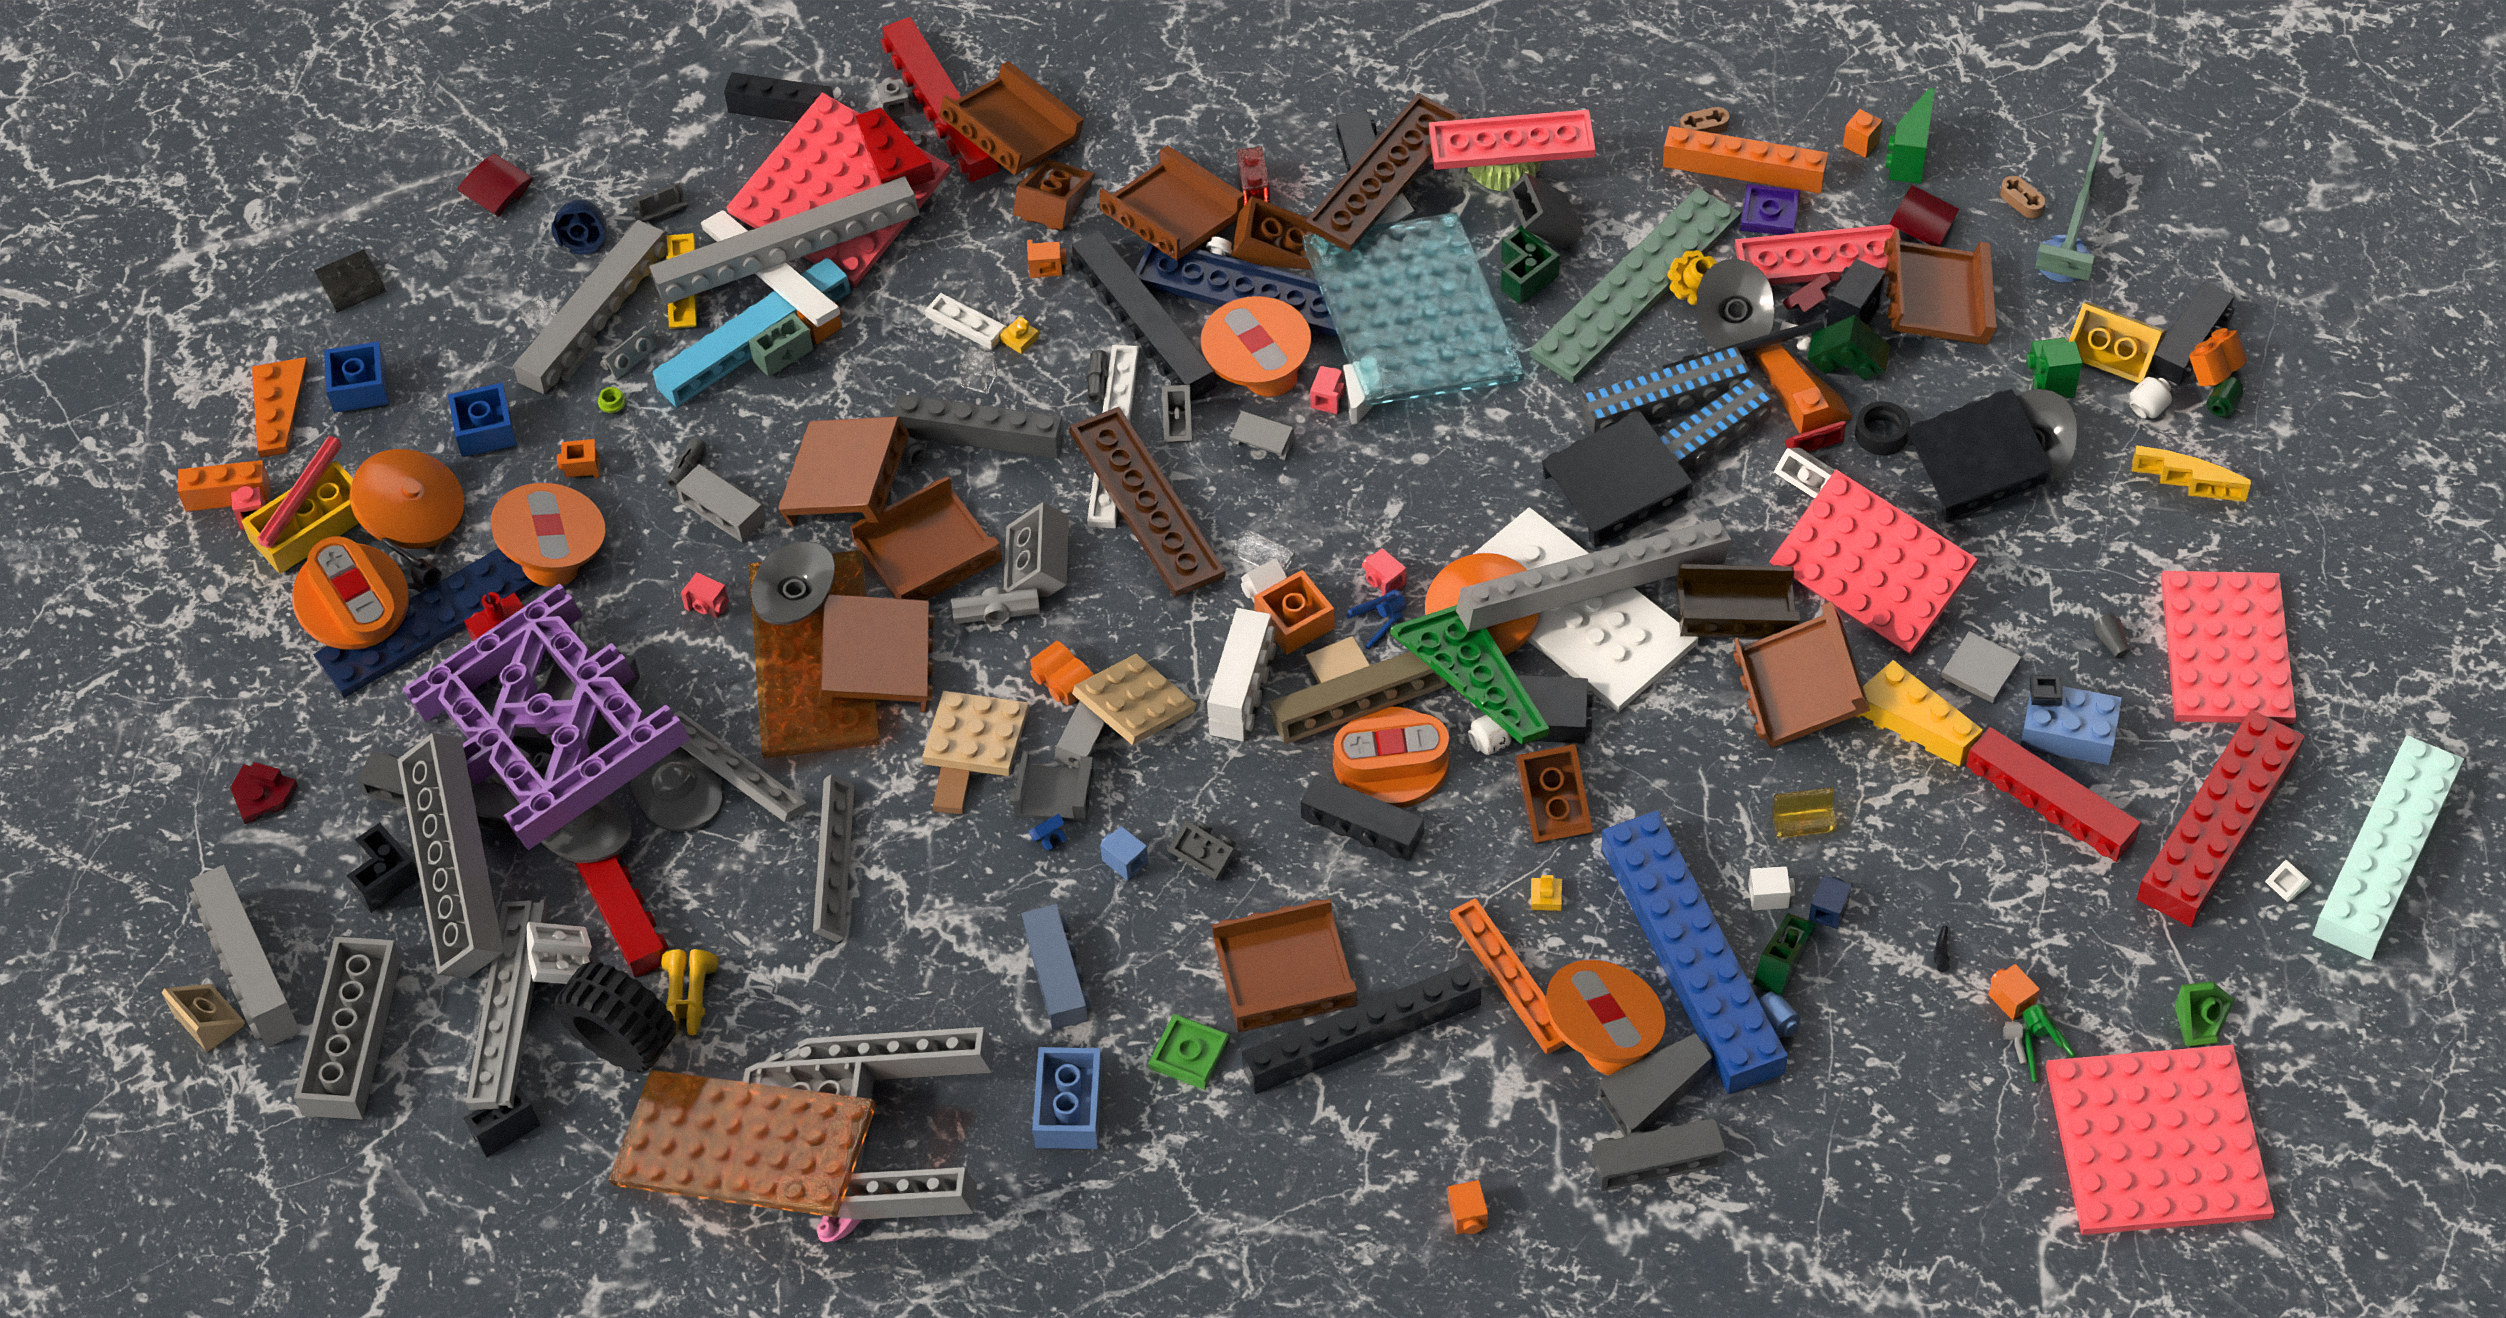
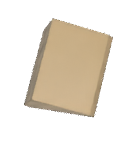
[162,984,245,1053]

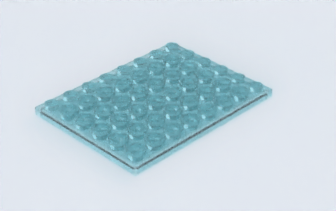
[1302,212,1525,406]

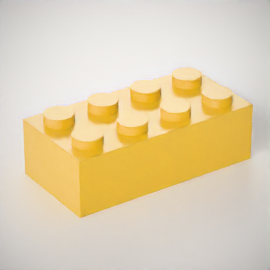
[241,460,359,574]

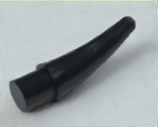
[1934,926,1950,972]

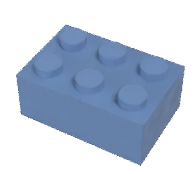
[2020,686,2122,765]
[1032,1047,1103,1149]

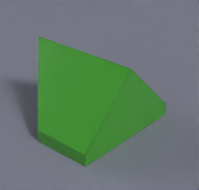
[2175,981,2235,1046]

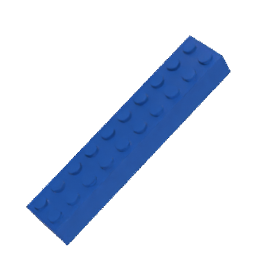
[1601,810,1788,1094]

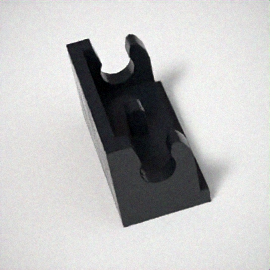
[463,1086,540,1158]

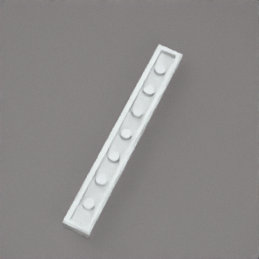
[701,210,840,327]
[1087,345,1140,528]

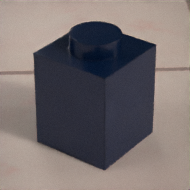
[1808,875,1852,929]

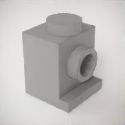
[877,77,911,119]

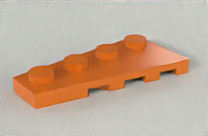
[252,357,309,458]

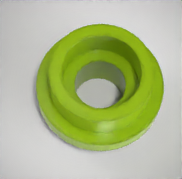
[598,387,626,413]

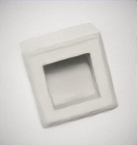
[2265,860,2312,902]

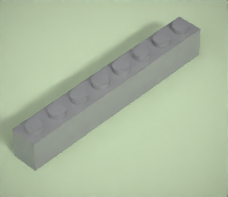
[513,220,667,395]

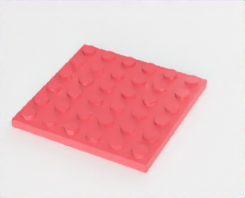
[726,92,951,287]
[2045,1045,2275,1235]

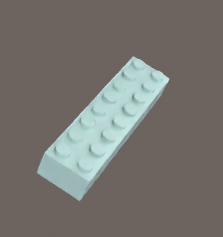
[2312,735,2464,961]

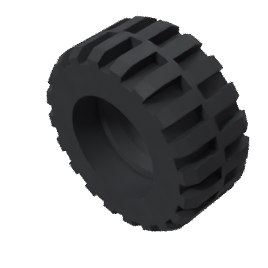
[554,961,676,1073]

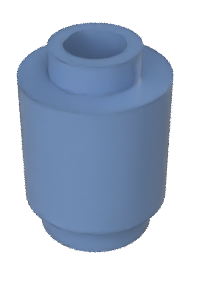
[1758,992,1800,1037]

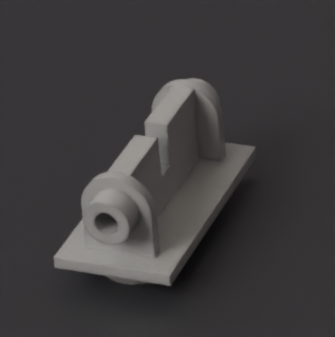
[600,326,657,380]

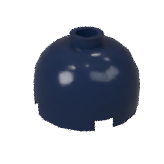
[551,200,607,255]

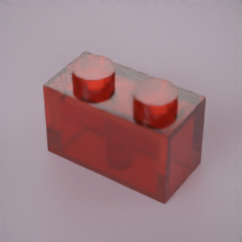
[1236,146,1270,205]

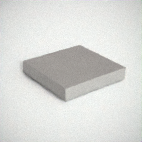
[1941,631,2021,703]

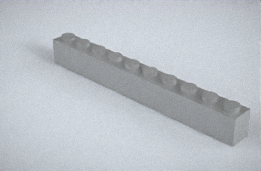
[649,176,920,305]
[1456,519,1731,632]

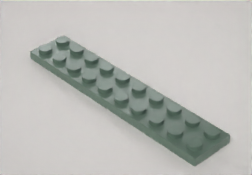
[1530,187,1741,383]

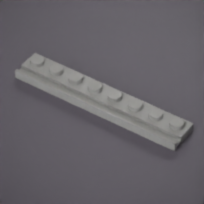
[466,899,548,1110]

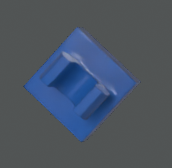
[1028,813,1066,851]

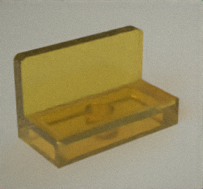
[1771,787,1837,838]

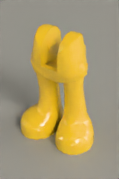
[661,949,719,1036]

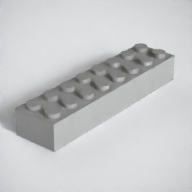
[397,733,504,978]

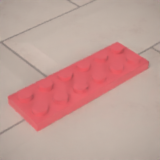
[1429,110,1596,170]
[1735,224,1901,285]

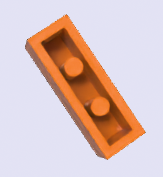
[177,460,270,512]

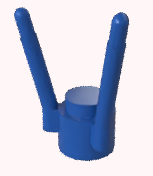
[1346,589,1406,649]

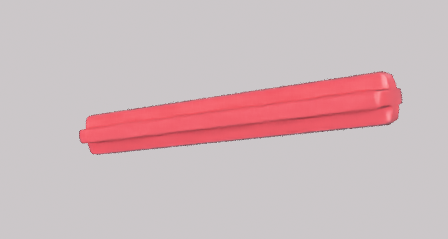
[257,436,342,548]

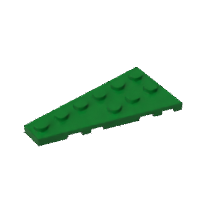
[1390,605,1549,744]

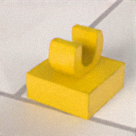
[1000,316,1039,354]
[1531,875,1562,911]

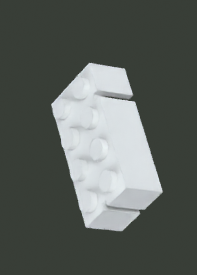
[1207,608,1276,742]

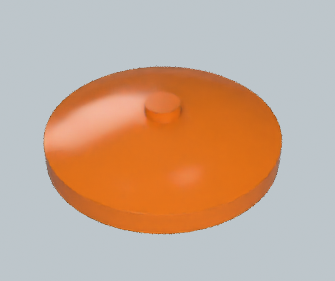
[350,449,465,549]
[1425,553,1541,656]

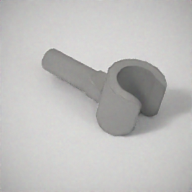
[2003,1022,2028,1065]

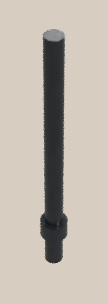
[1662,319,1825,369]

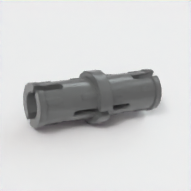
[1086,350,1108,404]
[665,437,707,490]

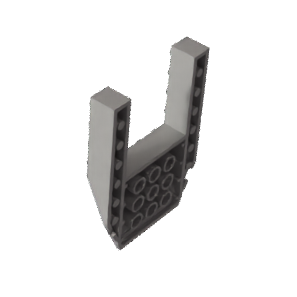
[726,1027,995,1220]

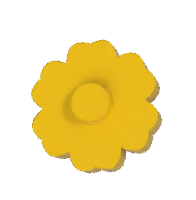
[1667,250,1717,305]

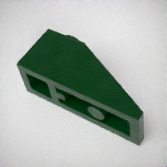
[1753,913,1816,995]

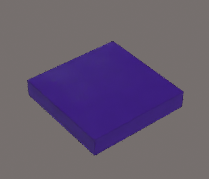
[1740,184,1800,235]

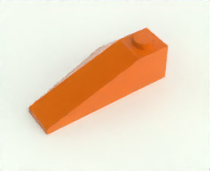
[1754,343,1852,434]

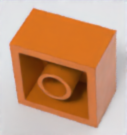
[1254,569,1335,655]

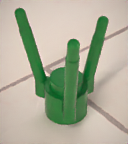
[2022,1004,2076,1083]

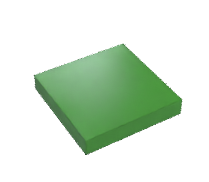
[1148,1014,1230,1090]

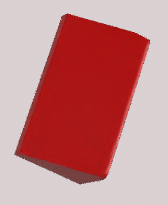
[1785,421,1846,452]

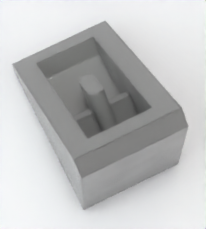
[1162,385,1192,442]

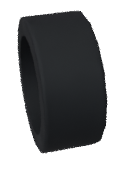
[1855,401,1910,456]

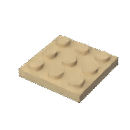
[1072,653,1196,745]
[922,691,1029,776]

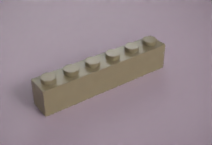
[1269,651,1447,744]

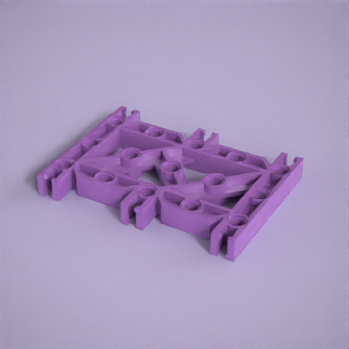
[402,583,690,850]

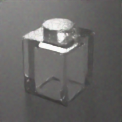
[959,346,997,394]

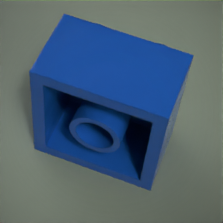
[324,341,389,413]
[448,382,517,457]

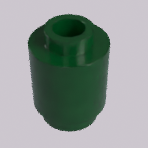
[2206,377,2243,418]

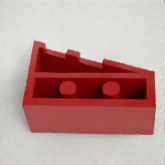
[855,107,935,187]

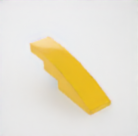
[666,233,697,329]
[2132,445,2251,502]

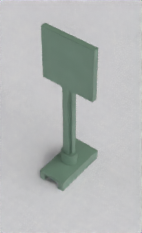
[2035,131,2104,281]

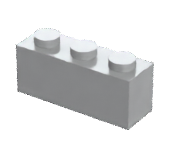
[676,464,765,543]

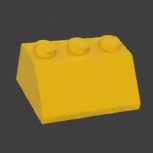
[2068,302,2167,383]

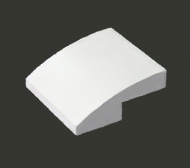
[526,922,592,984]

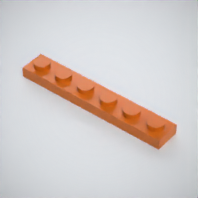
[1450,898,1567,1055]

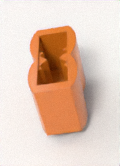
[2189,328,2247,386]
[1030,641,1094,706]

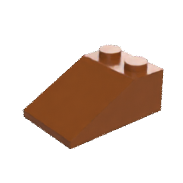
[1013,158,1095,230]
[1231,196,1320,270]
[1515,744,1593,843]

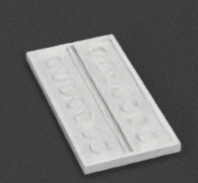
[1473,507,1698,713]

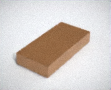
[933,766,972,814]

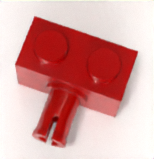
[464,592,525,641]

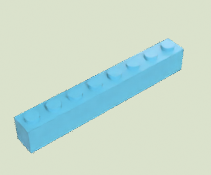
[653,257,850,408]

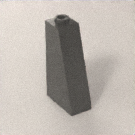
[1597,1033,1713,1137]

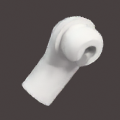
[1780,321,1812,352]

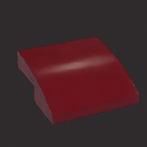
[456,153,534,217]
[1889,184,1959,247]

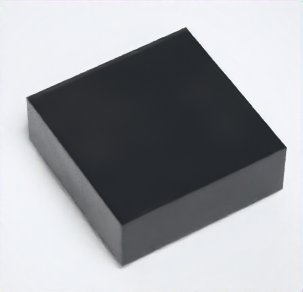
[2030,675,2063,706]

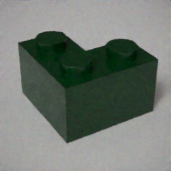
[1501,225,1560,305]
[1807,315,1890,380]

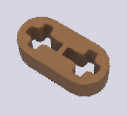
[1680,107,1729,134]
[2000,176,2046,218]

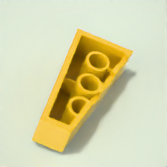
[1856,660,1983,767]

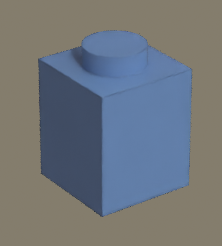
[1100,826,1149,881]

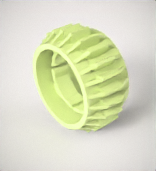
[1468,161,1542,191]

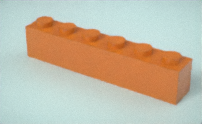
[1663,126,1828,194]

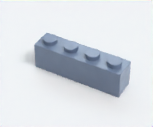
[1021,904,1092,1030]

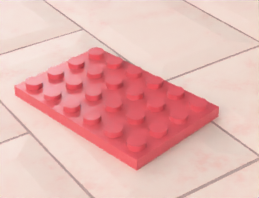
[1769,469,1979,656]
[2161,571,2296,724]

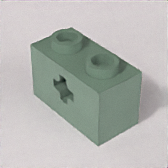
[749,313,813,377]

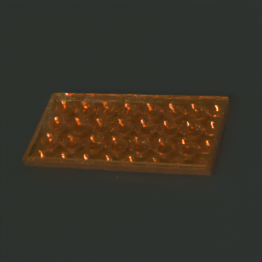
[748,550,880,759]
[608,1070,877,1218]

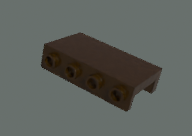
[1676,563,1800,638]

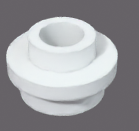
[1206,237,1233,257]

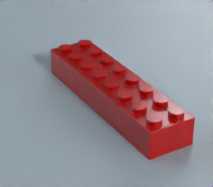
[2136,709,2305,928]

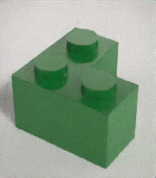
[2026,337,2082,399]

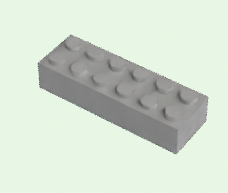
[189,865,301,1048]
[294,937,402,1120]

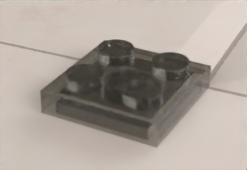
[314,249,386,313]

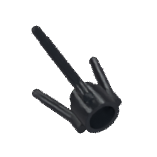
[382,537,442,592]

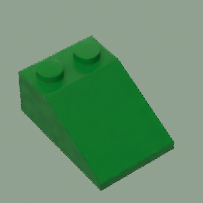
[1885,88,1935,184]

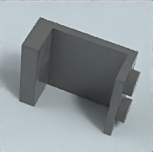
[1009,751,1095,823]

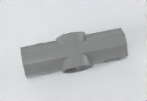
[951,587,1040,625]

